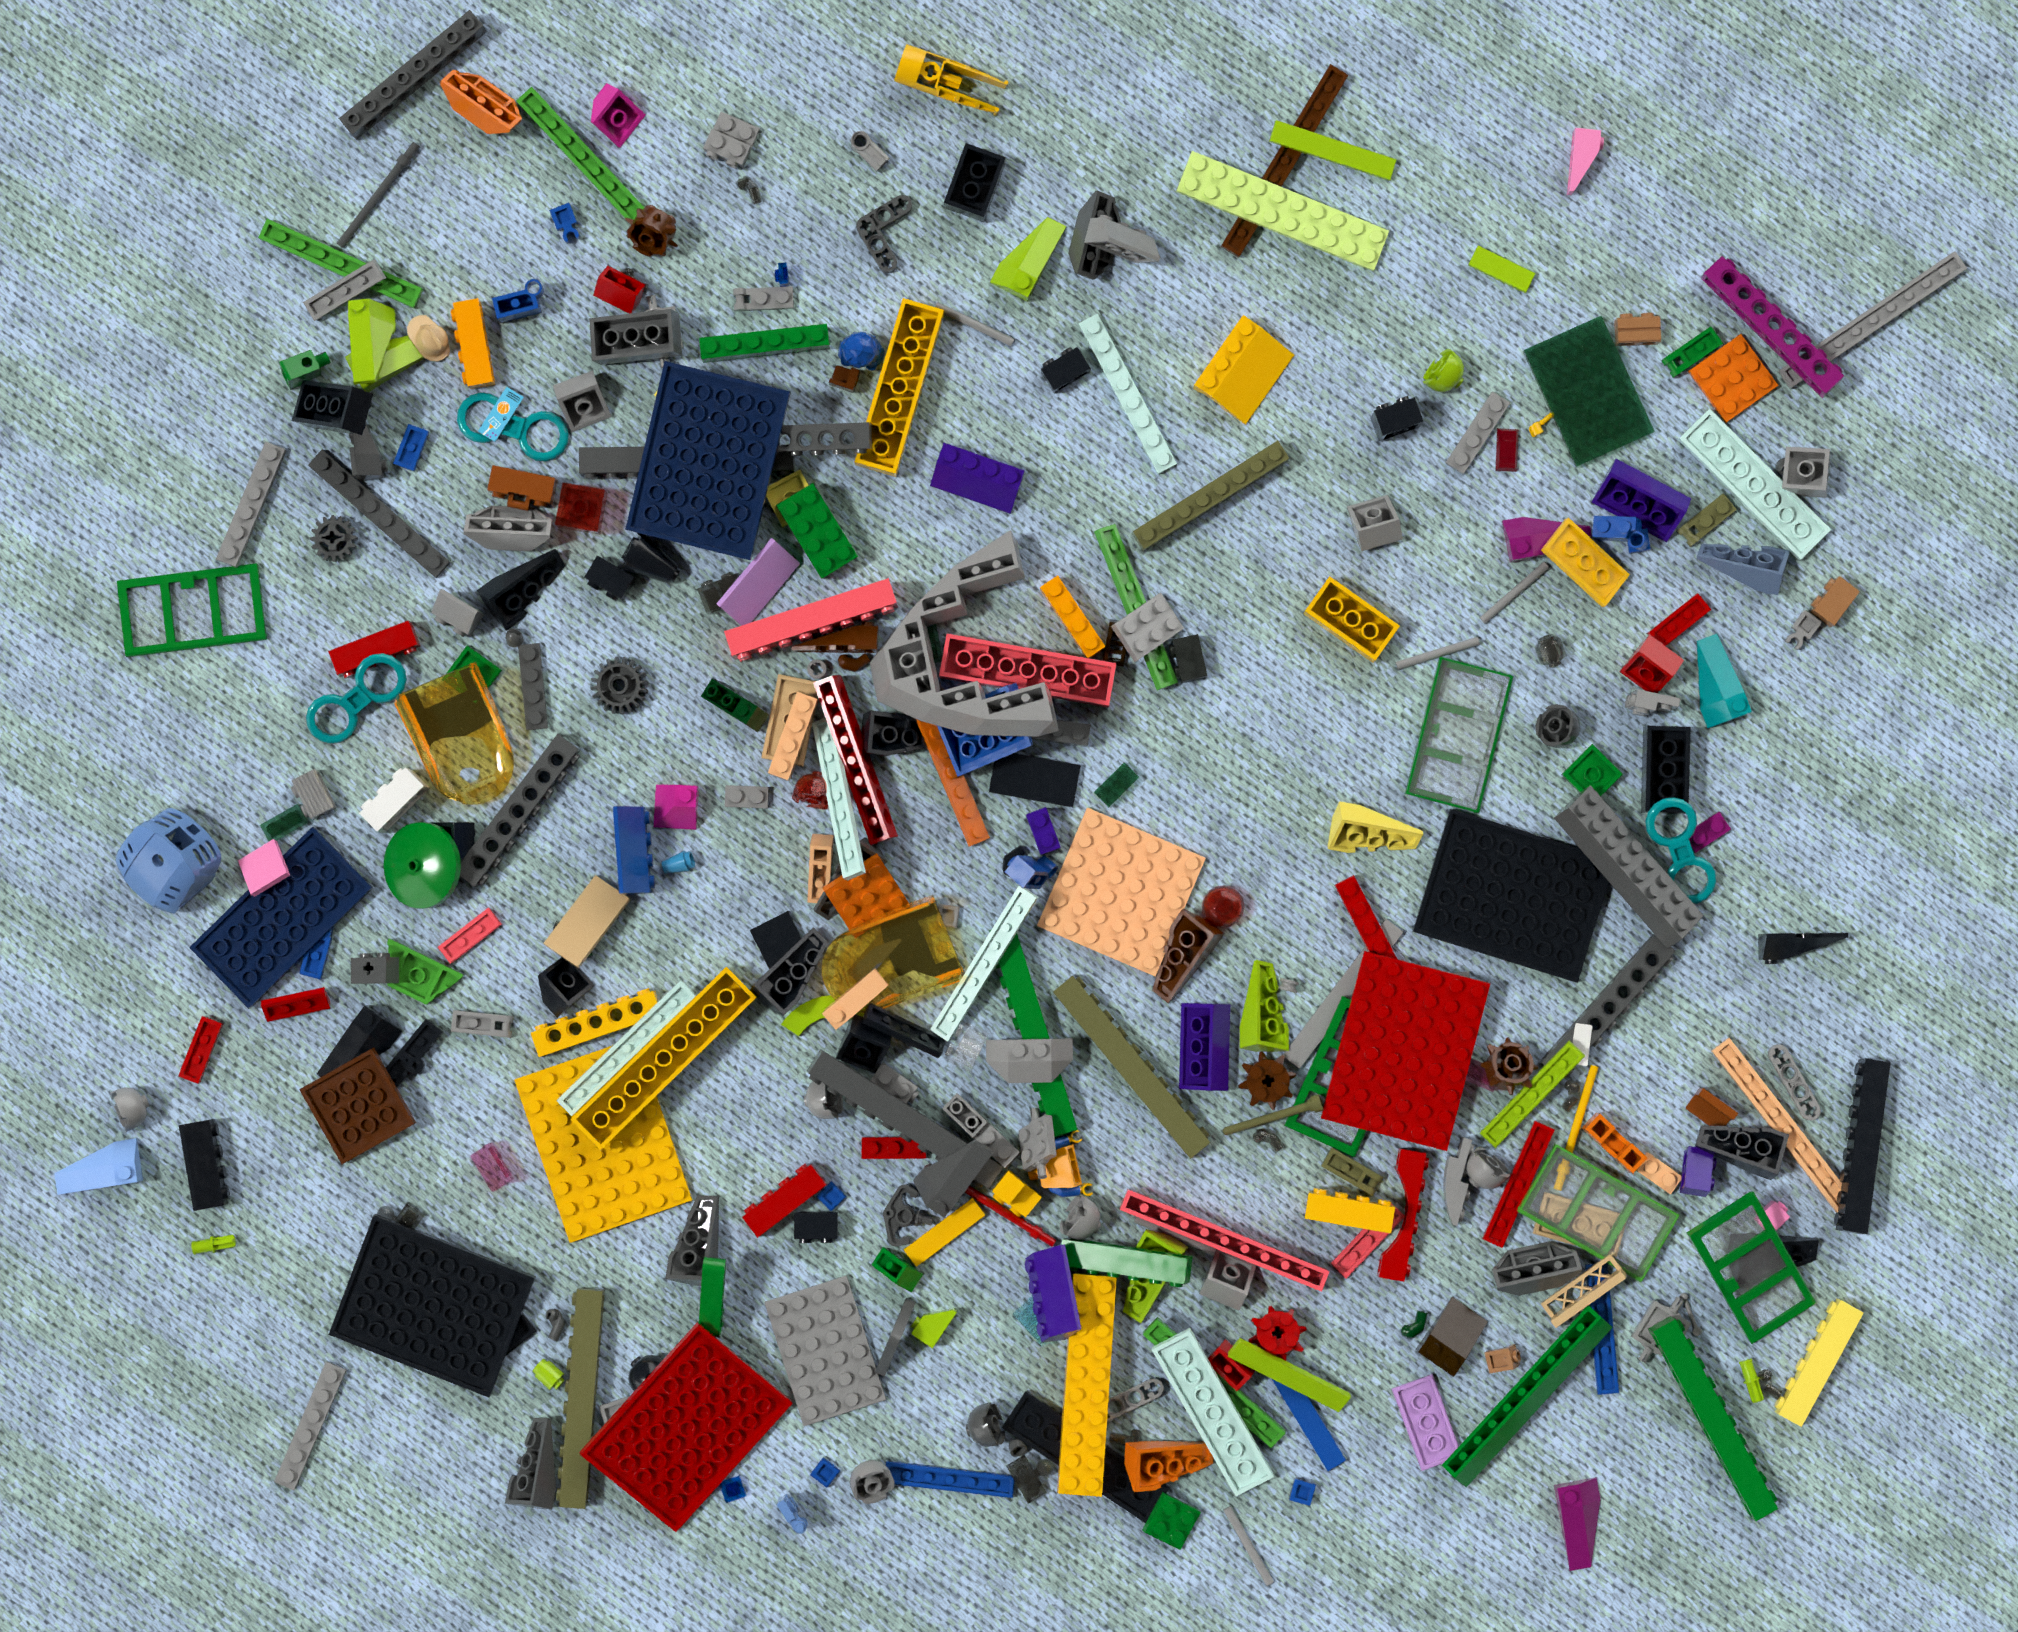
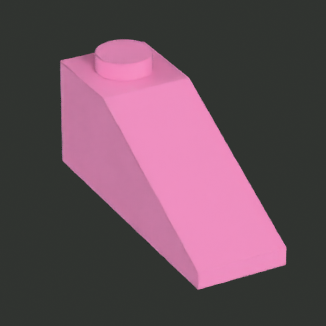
[1567,128,1604,195]

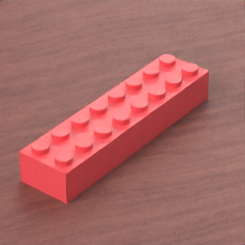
[724,578,898,662]
[939,634,1116,708]

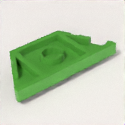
[387,938,464,1005]

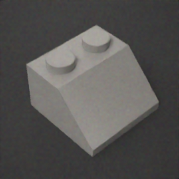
[553,370,611,432]
[1782,447,1830,498]
[1347,495,1403,551]
[431,589,484,637]
[1199,1249,1257,1310]

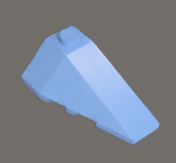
[54,1138,143,1195]

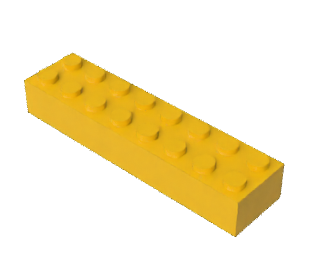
[854,298,944,477]

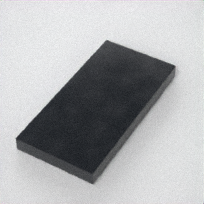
[989,753,1081,808]

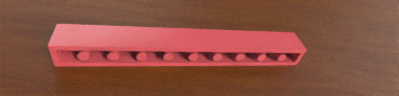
[1119,1188,1330,1292]

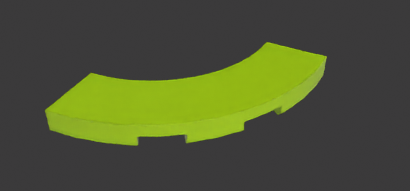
[781,995,868,1036]

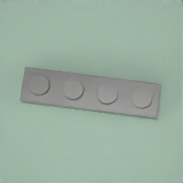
[303,259,386,321]
[1446,391,1510,474]

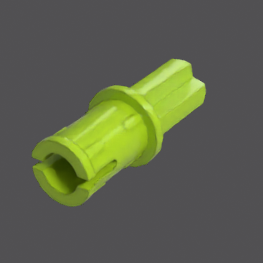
[191,1235,236,1255]
[1739,1358,1764,1403]

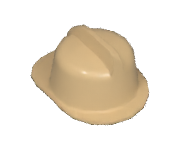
[407,315,450,361]

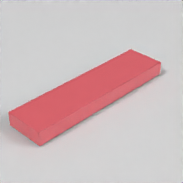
[1330,1203,1405,1279]

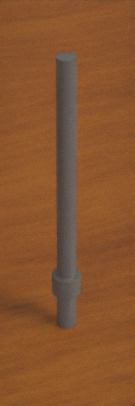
[336,142,420,248]

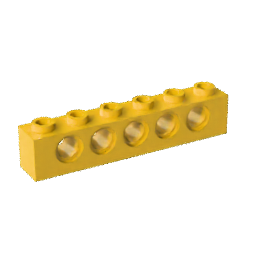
[531,988,658,1057]

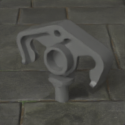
[883,1184,933,1246]

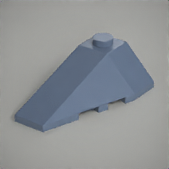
[1696,544,1790,595]

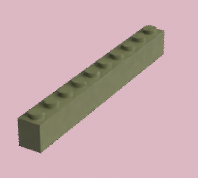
[1053,975,1211,1159]
[556,1288,605,1509]

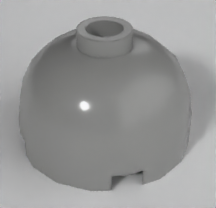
[804,1082,843,1119]
[110,1087,149,1132]
[1466,1147,1510,1189]
[1060,1195,1101,1240]
[850,1460,894,1504]

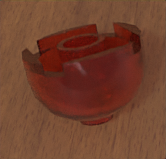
[792,771,828,810]
[1201,885,1245,928]

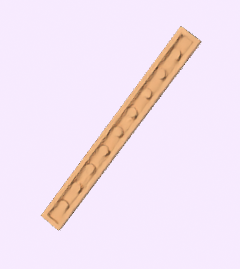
[1711,1038,1842,1212]

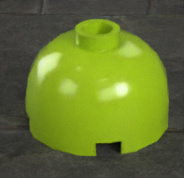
[1423,349,1464,392]

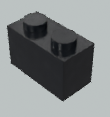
[1041,347,1091,393]
[584,555,636,601]
[794,1212,838,1243]

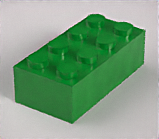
[776,483,858,579]

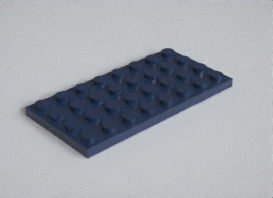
[189,827,373,1009]

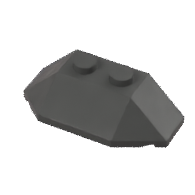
[1068,190,1121,280]
[1492,1241,1582,1296]

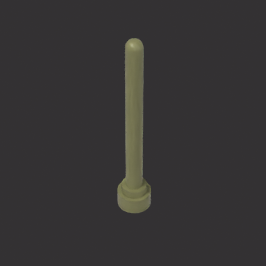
[1223,1094,1324,1135]

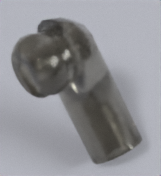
[1561,1080,1581,1113]
[1253,1128,1284,1153]
[1758,1369,1782,1400]

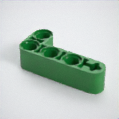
[699,1257,726,1337]

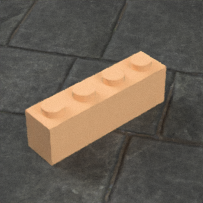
[768,692,819,782]

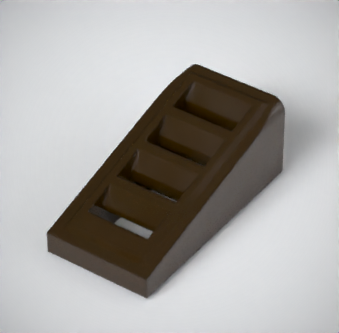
[1103,619,1126,667]

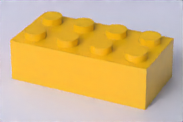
[1303,576,1400,663]
[1305,1188,1395,1234]

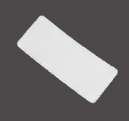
[1573,1023,1592,1066]

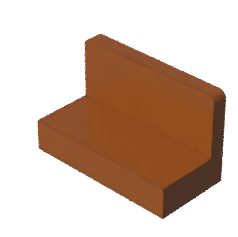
[1686,1087,1739,1126]

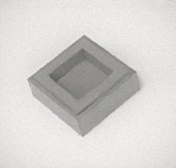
[936,904,960,928]

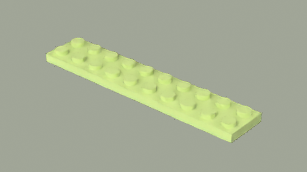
[1176,151,1389,271]

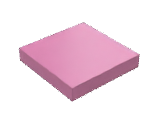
[238,839,290,897]

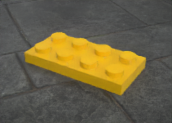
[1541,517,1630,607]

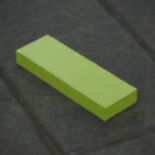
[1468,246,1535,293]

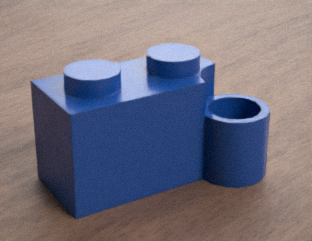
[492,279,544,323]
[1592,516,1649,551]
[1005,855,1058,889]

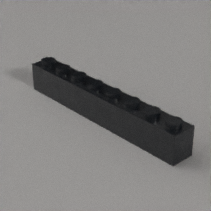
[1834,1058,1891,1234]

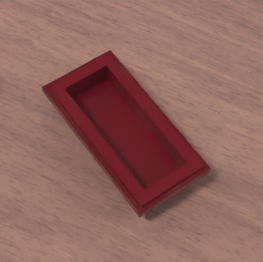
[1495,428,1519,472]

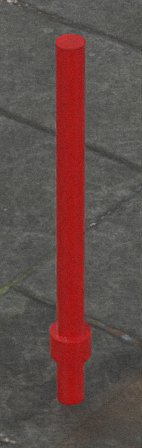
[964,1186,1056,1247]

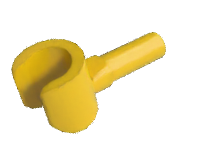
[1529,412,1555,437]

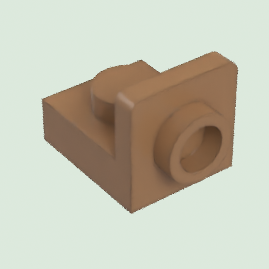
[1484,1344,1521,1373]

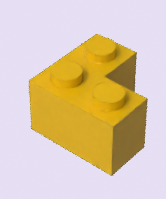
[992,1169,1042,1218]

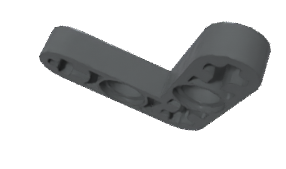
[856,195,912,273]
[875,1298,916,1377]

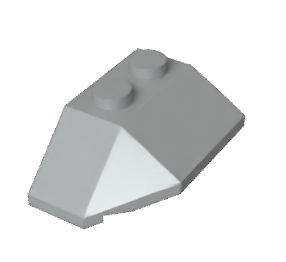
[464,506,552,551]
[986,1038,1073,1083]

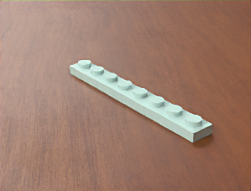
[1078,314,1177,474]
[812,718,866,881]
[930,886,1038,1042]
[557,980,696,1116]

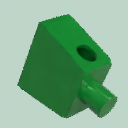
[279,350,331,390]

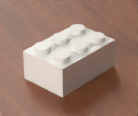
[359,768,430,833]

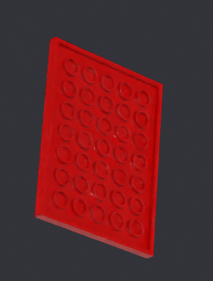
[1321,951,1491,1151]
[579,1322,793,1532]

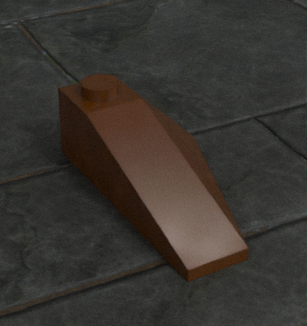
[792,622,879,653]
[1152,909,1225,1004]

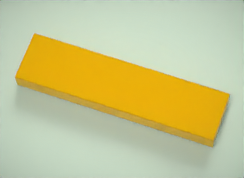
[903,1198,985,1267]

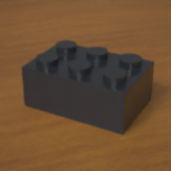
[944,143,1006,222]

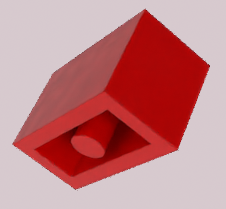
[593,265,645,314]
[1208,1339,1255,1391]

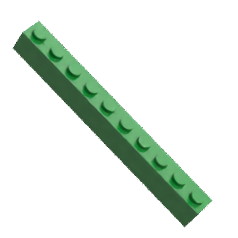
[989,930,1078,1137]
[1442,1305,1613,1487]
[1648,1316,1778,1521]

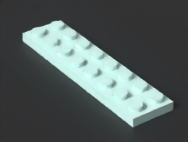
[1678,409,1831,561]
[1152,1328,1274,1496]

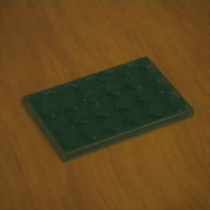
[1522,315,1655,467]

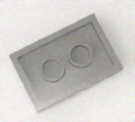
[1111,592,1184,662]

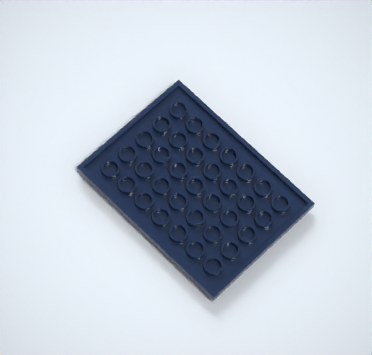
[625,361,791,560]

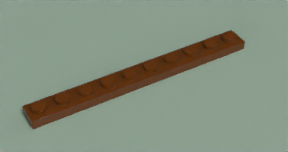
[1220,64,1348,258]

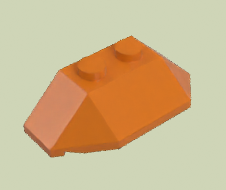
[440,70,522,134]

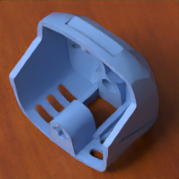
[115,808,222,914]

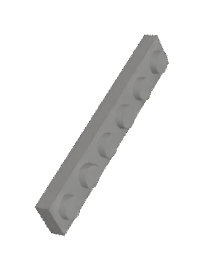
[216,441,286,568]
[274,1361,347,1490]

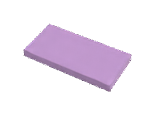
[716,538,800,626]
[1391,1374,1459,1471]

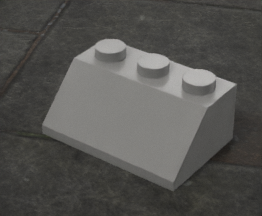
[1084,215,1160,263]

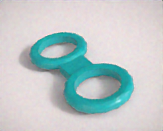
[457,392,569,462]
[306,653,407,744]
[1645,797,1717,904]

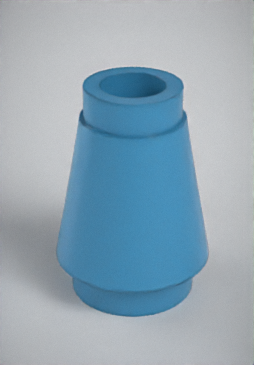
[662,851,695,874]

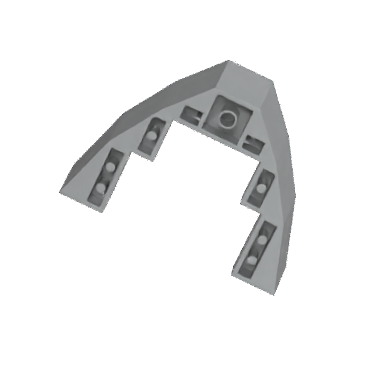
[870,530,1059,737]

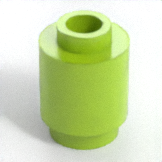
[532,1358,565,1390]

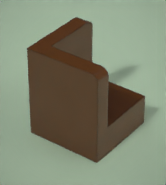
[829,365,860,393]

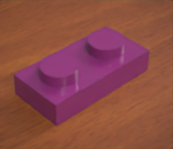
[1689,812,1731,853]

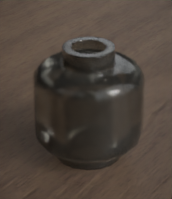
[1535,634,1566,668]

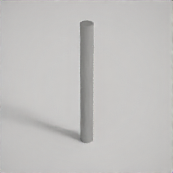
[935,302,1014,346]
[1480,562,1549,624]
[1395,637,1480,670]
[1134,1217,1216,1256]
[1223,1506,1274,1586]

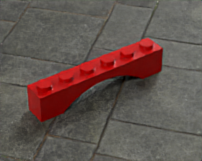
[1377,1148,1429,1282]

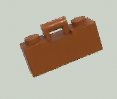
[487,465,558,511]

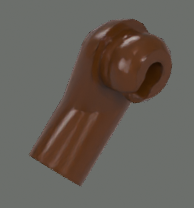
[838,653,871,672]

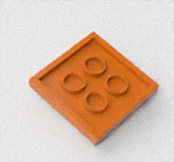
[1688,334,1778,423]
[822,853,909,938]

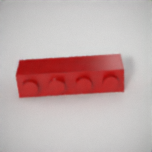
[328,620,421,679]
[742,1163,827,1238]

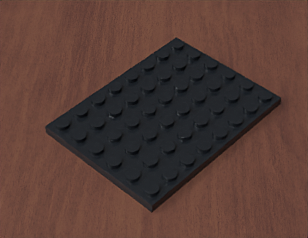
[1412,808,1609,983]
[328,1214,536,1398]

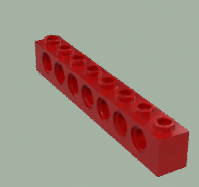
[813,675,898,845]

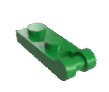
[1661,326,1723,378]

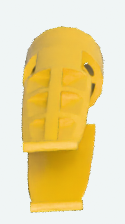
[894,44,1008,116]

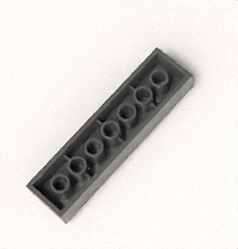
[1554,785,1704,948]

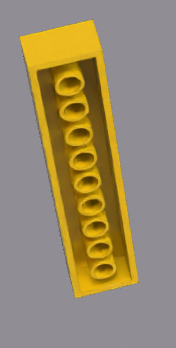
[570,967,757,1150]
[1057,1274,1117,1497]

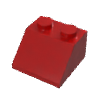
[1619,634,1684,693]

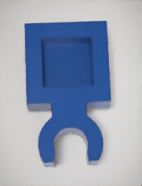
[549,203,580,244]

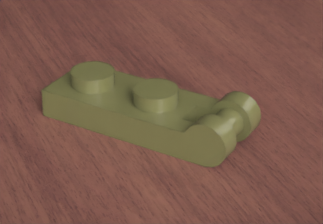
[1677,493,1737,547]
[1321,1147,1384,1196]

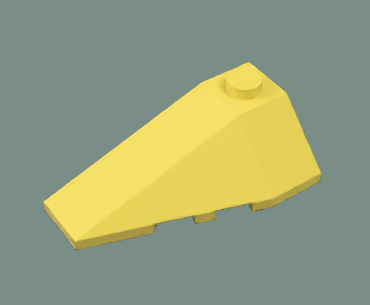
[1327,801,1423,853]

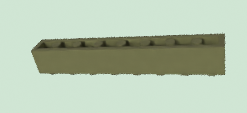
[1132,440,1289,552]

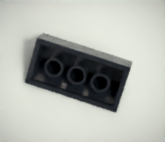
[179,1119,230,1211]

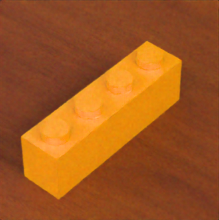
[451,298,496,389]
[1040,575,1106,659]

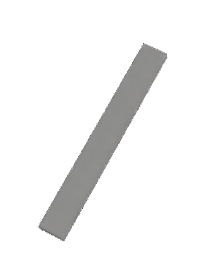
[1283,919,1403,1069]

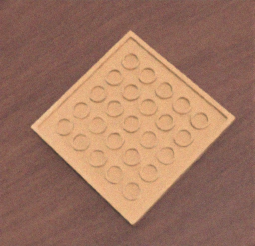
[1037,807,1206,977]

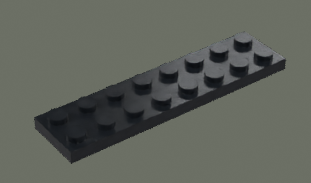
[1002,1390,1170,1523]

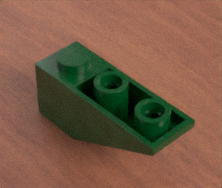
[701,679,769,732]

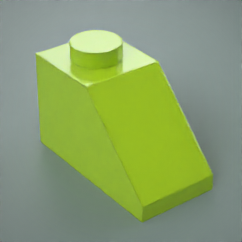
[910,1308,957,1348]

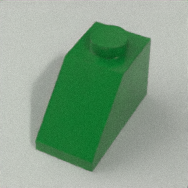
[871,1247,923,1293]

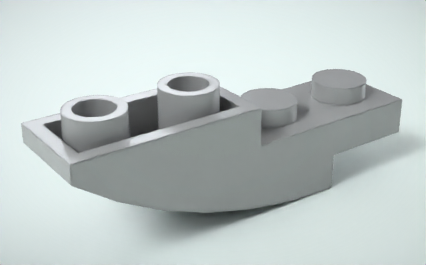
[942,1093,1021,1169]
[1443,1137,1474,1226]

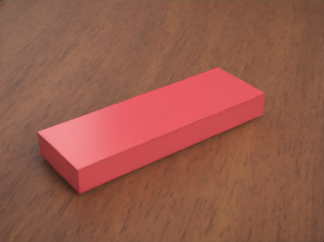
[438,907,502,964]

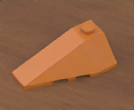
[1124,1441,1213,1492]

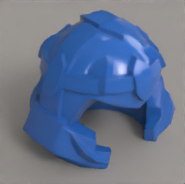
[838,332,884,371]

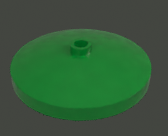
[383,822,461,909]

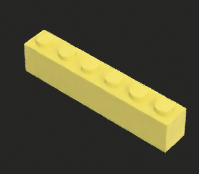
[1774,1298,1864,1427]

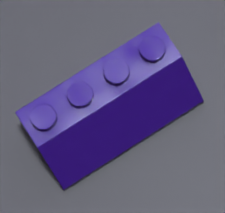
[930,443,1025,514]
[1591,459,1691,542]
[1179,1003,1231,1091]
[1025,1244,1081,1343]

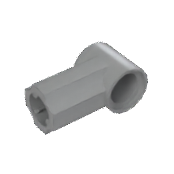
[851,131,890,172]

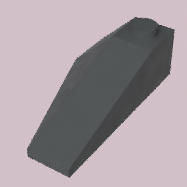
[665,1195,719,1286]
[505,1418,556,1510]

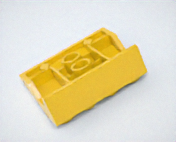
[1193,315,1294,425]

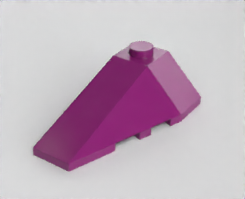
[1502,517,1593,563]
[1554,1477,1600,1571]

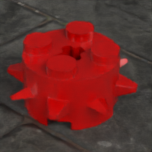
[1248,1306,1307,1361]

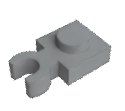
[1785,610,1822,650]

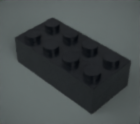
[292,380,373,435]
[1641,725,1691,814]

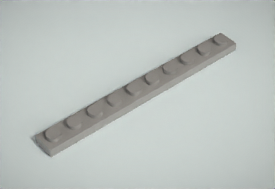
[1778,251,1967,389]

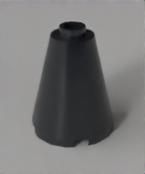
[617,532,680,583]

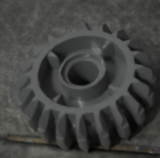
[590,657,649,715]

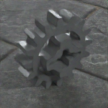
[310,515,358,562]

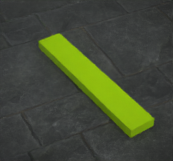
[1269,120,1397,181]
[1480,1040,1585,1148]
[1228,1338,1351,1412]

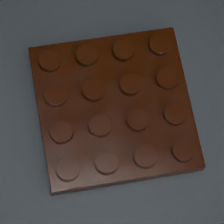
[299,1048,417,1164]

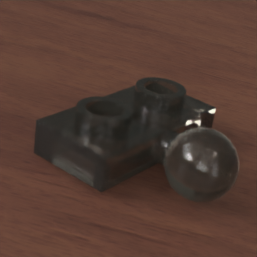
[377,1202,425,1229]
[1006,1455,1053,1504]

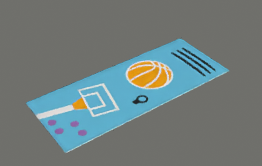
[478,387,524,442]

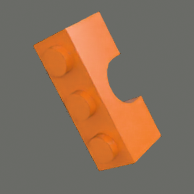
[1582,1113,1647,1174]

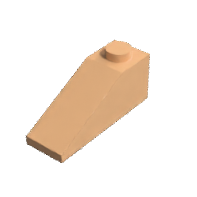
[807,834,834,903]
[822,969,889,1030]

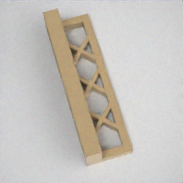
[1541,1253,1626,1328]

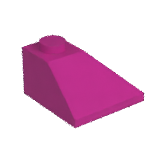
[591,83,646,148]
[653,785,699,830]

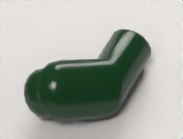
[1401,1310,1428,1339]

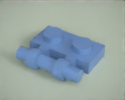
[776,1494,808,1534]

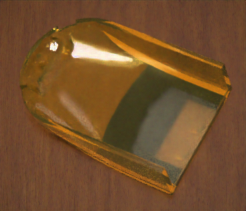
[394,662,514,805]
[822,895,965,1013]

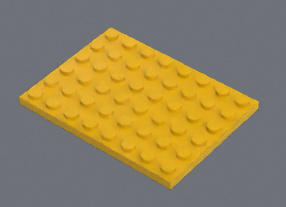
[514,1045,693,1243]

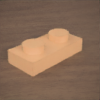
[1636,1152,1681,1195]

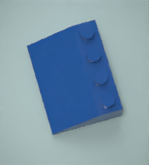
[937,683,1033,777]
[613,806,655,895]

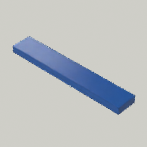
[1585,1263,1619,1395]
[1272,1379,1346,1471]
[886,1461,1015,1498]

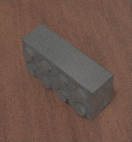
[589,309,682,365]

